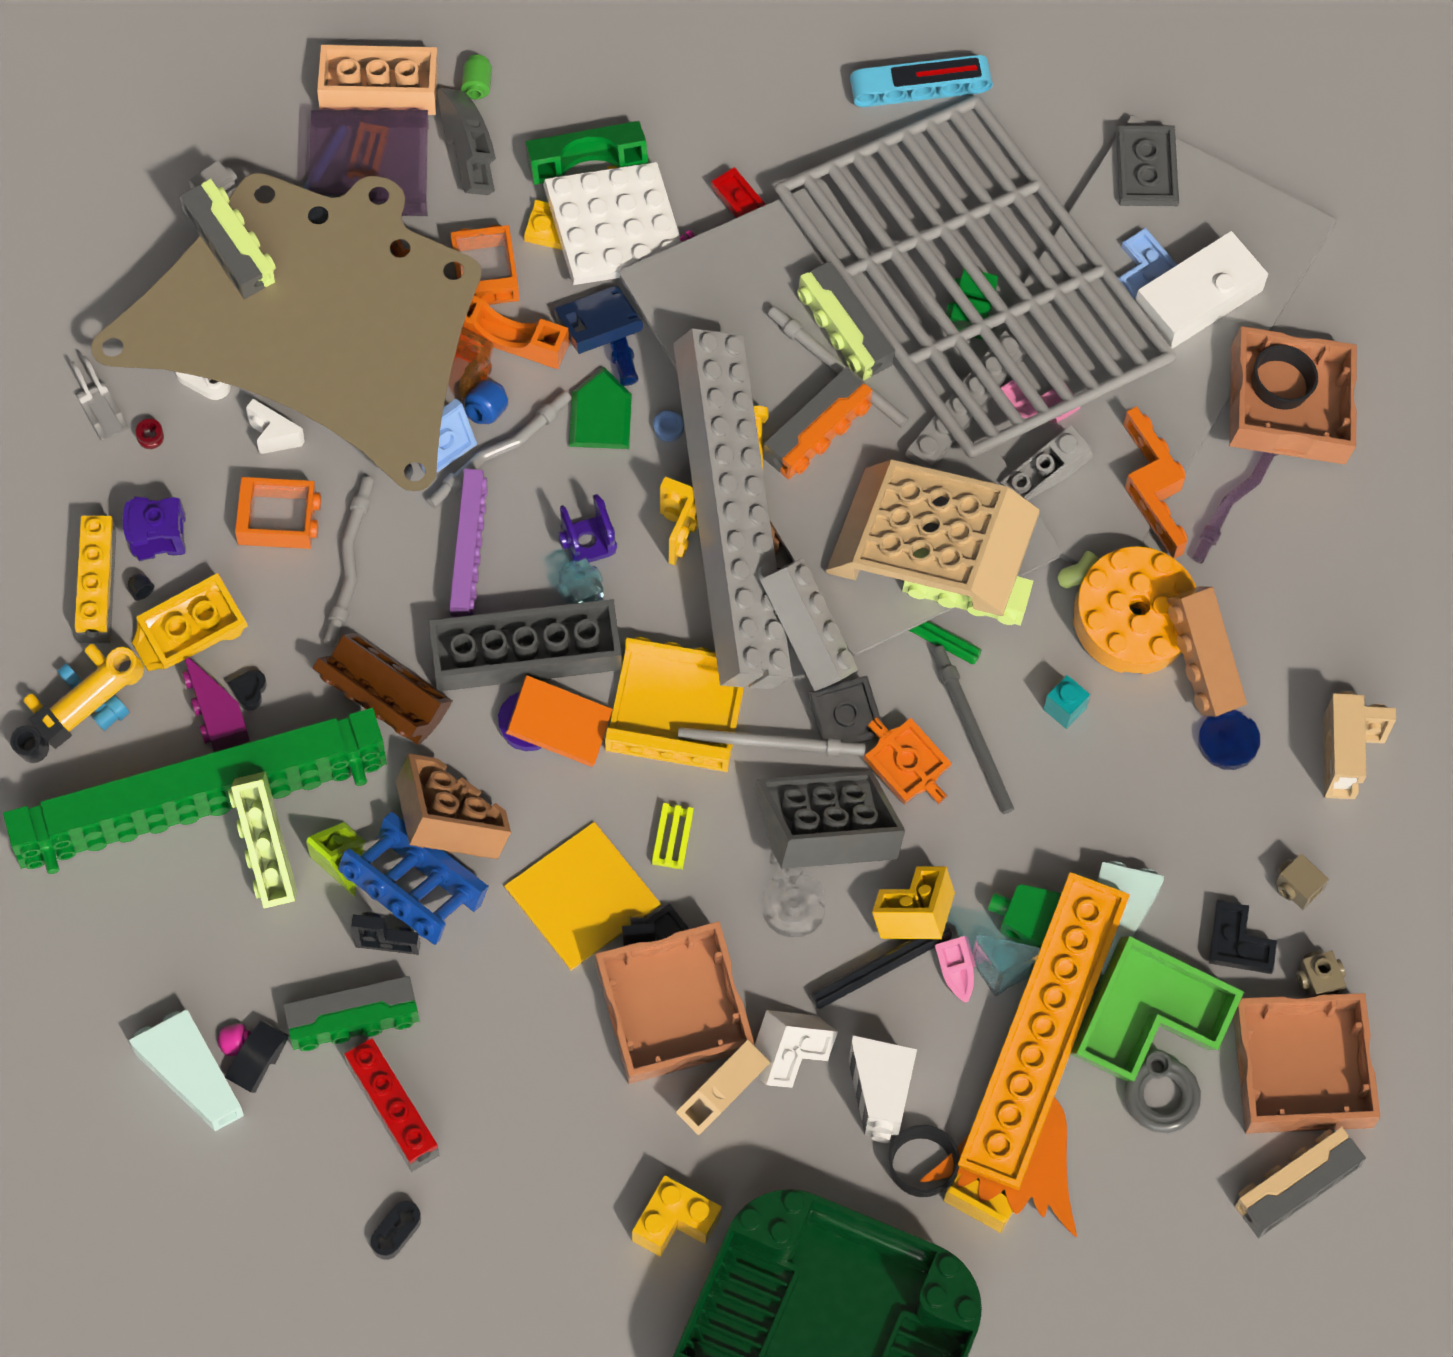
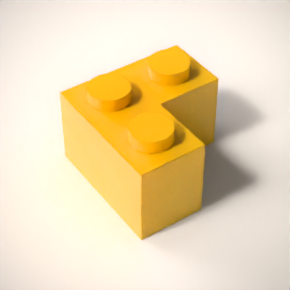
[872,866,955,939]
[632,1175,722,1257]

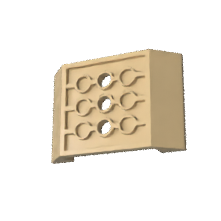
[826,459,1040,616]

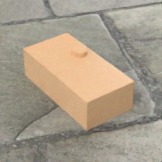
[317,45,439,115]

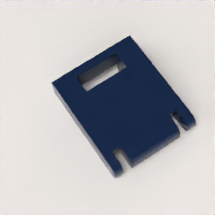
[554,286,644,354]

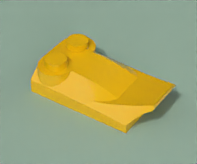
[132,573,248,672]

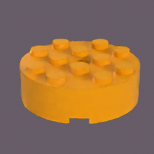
[1073,547,1196,675]

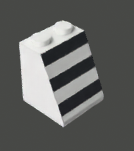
[849,1035,917,1143]

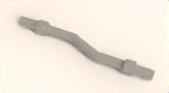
[427,391,572,508]
[324,477,374,646]

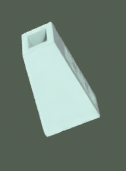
[1097,861,1164,982]
[129,1009,244,1131]

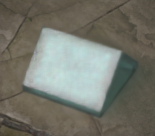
[972,934,1040,997]

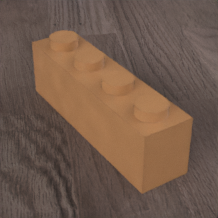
[1167,586,1247,717]

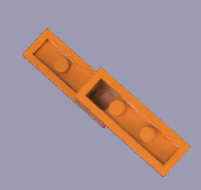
[1123,406,1187,559]

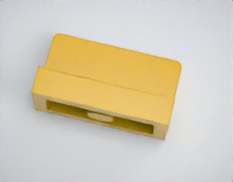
[944,1174,1013,1233]

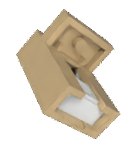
[1323,691,1396,799]

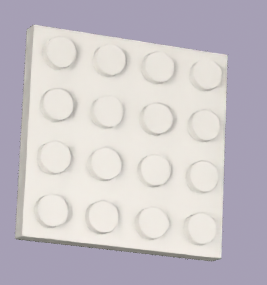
[543,162,682,285]

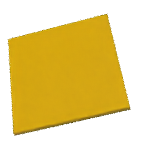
[504,822,661,970]

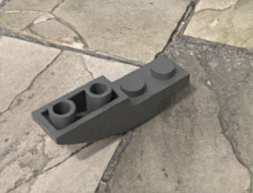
[437,88,496,195]

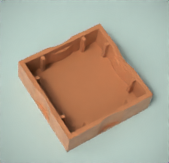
[1229,326,1357,465]
[595,921,754,1084]
[1233,993,1381,1134]

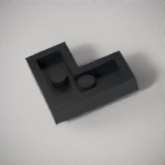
[1209,900,1277,974]
[351,912,421,955]

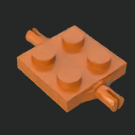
[863,717,952,805]

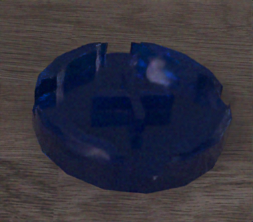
[1198,710,1260,770]

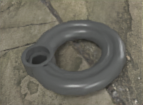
[1125,1051,1201,1133]

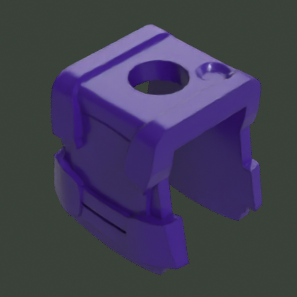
[558,494,617,566]
[123,496,186,561]

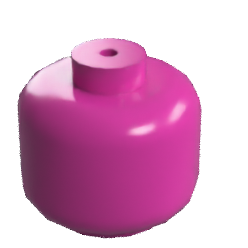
[218,1023,251,1056]

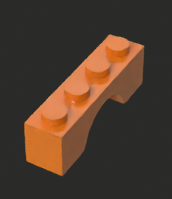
[460,296,569,369]

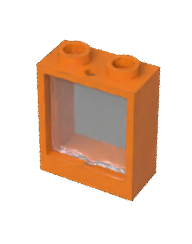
[450,225,519,305]
[235,477,321,549]

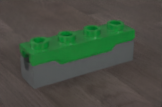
[283,976,420,1052]

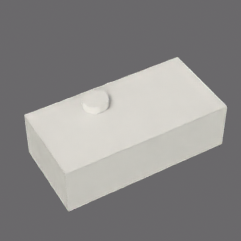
[1135,231,1268,349]

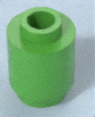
[461,55,492,100]

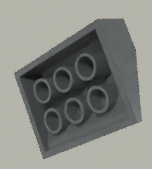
[756,770,906,869]

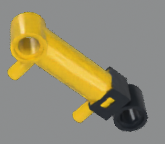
[10,644,144,763]

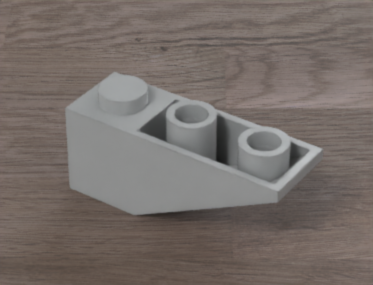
[1001,425,1093,501]

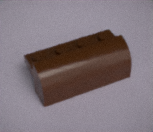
[313,633,453,745]

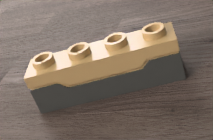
[1235,1127,1366,1239]

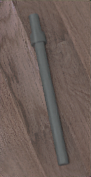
[932,645,1014,814]

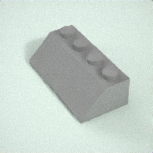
[760,558,858,691]

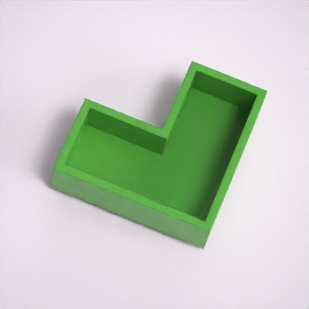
[1070,936,1244,1082]

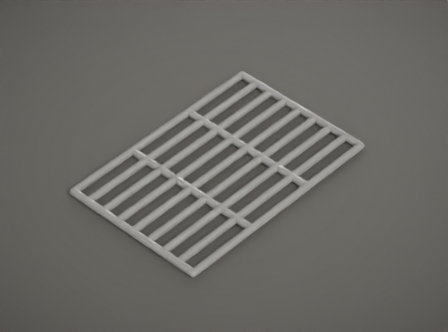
[775,96,1176,458]

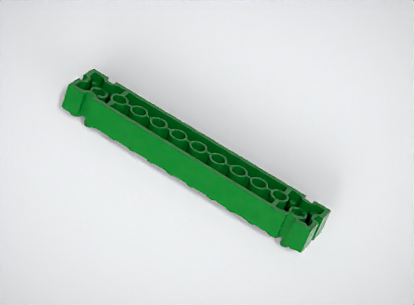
[3,708,387,874]

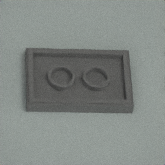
[1116,125,1179,206]

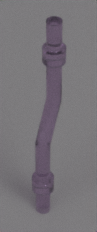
[1192,452,1279,564]

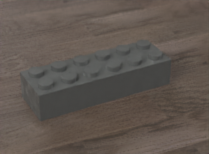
[429,599,622,691]

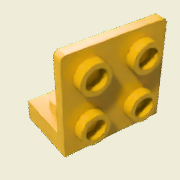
[660,477,698,565]

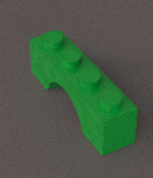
[525,121,648,185]

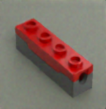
[344,1038,440,1172]

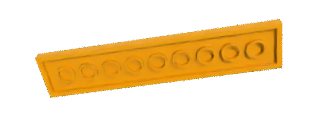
[958,872,1130,1191]

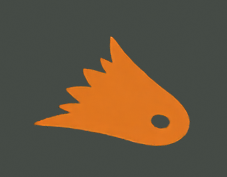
[920,1097,1077,1237]

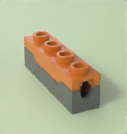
[763,368,873,480]

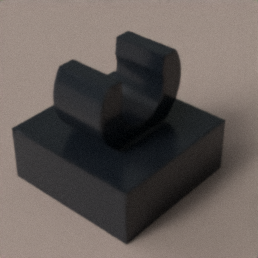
[622,916,655,946]

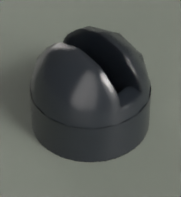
[127,573,155,601]

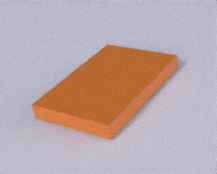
[506,675,613,767]

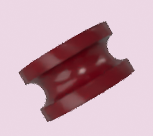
[135,418,164,449]

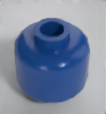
[464,380,508,425]

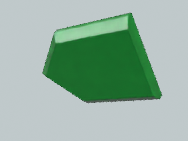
[569,366,632,449]

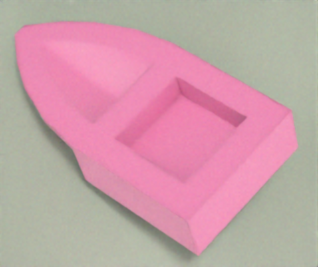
[935,936,976,1003]

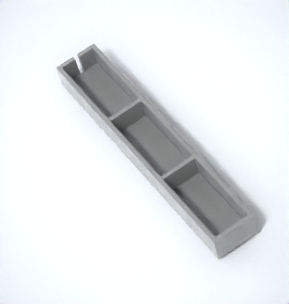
[673,328,792,689]

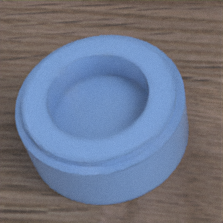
[653,410,684,442]

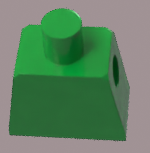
[988,884,1062,955]

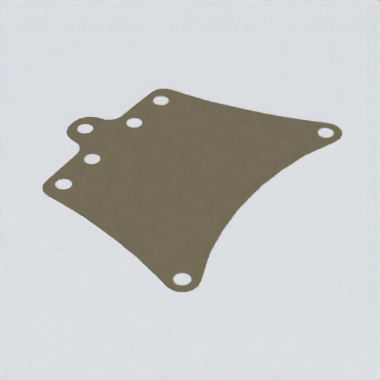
[91,173,482,492]

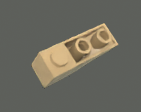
[676,1039,771,1136]

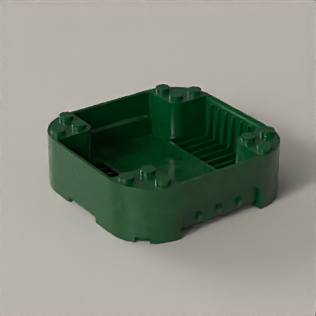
[673,1189,982,1357]

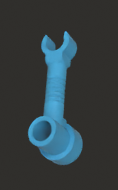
[57,664,130,731]

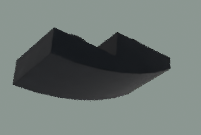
[225,1020,290,1093]

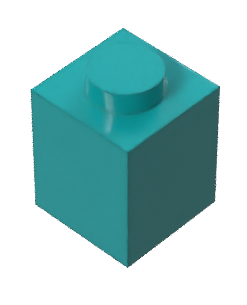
[1043,675,1091,729]

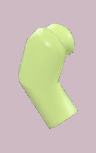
[1057,551,1098,588]

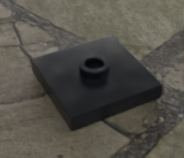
[807,675,881,743]

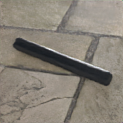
[811,923,953,1009]

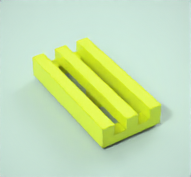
[652,803,694,870]

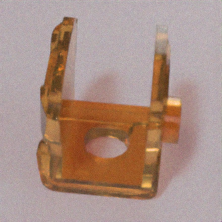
[454,327,493,402]

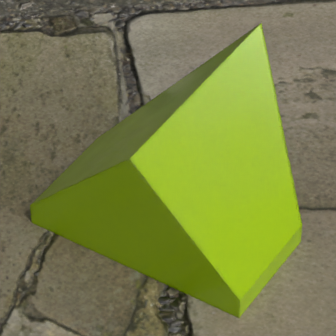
[306,822,366,897]

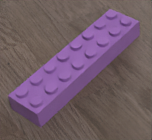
[450,469,488,618]

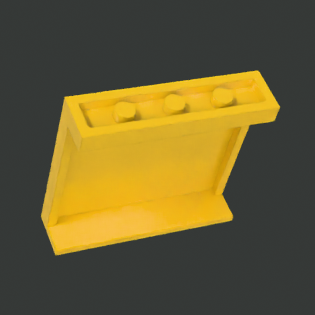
[605,637,744,772]

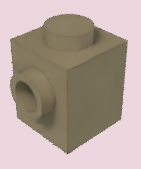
[1275,853,1329,910]

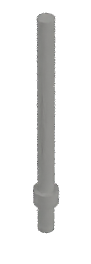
[768,306,909,428]
[678,727,865,757]

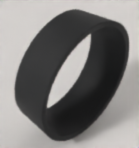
[1251,345,1318,410]
[888,1125,960,1197]

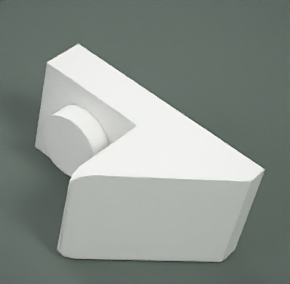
[246,399,305,454]

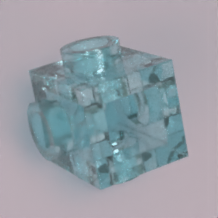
[556,558,604,604]

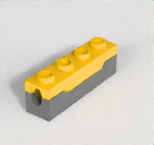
[75,516,117,643]

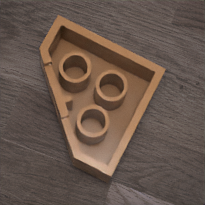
[396,753,511,859]

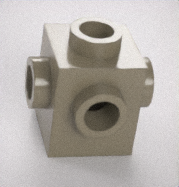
[1296,950,1346,998]

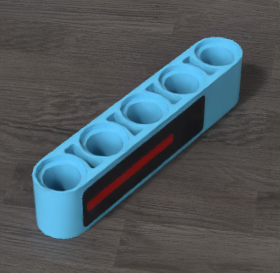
[849,55,993,107]

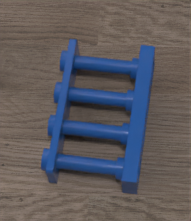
[338,811,489,945]

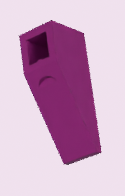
[182,658,250,752]

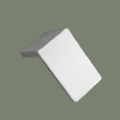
[755,1010,838,1088]

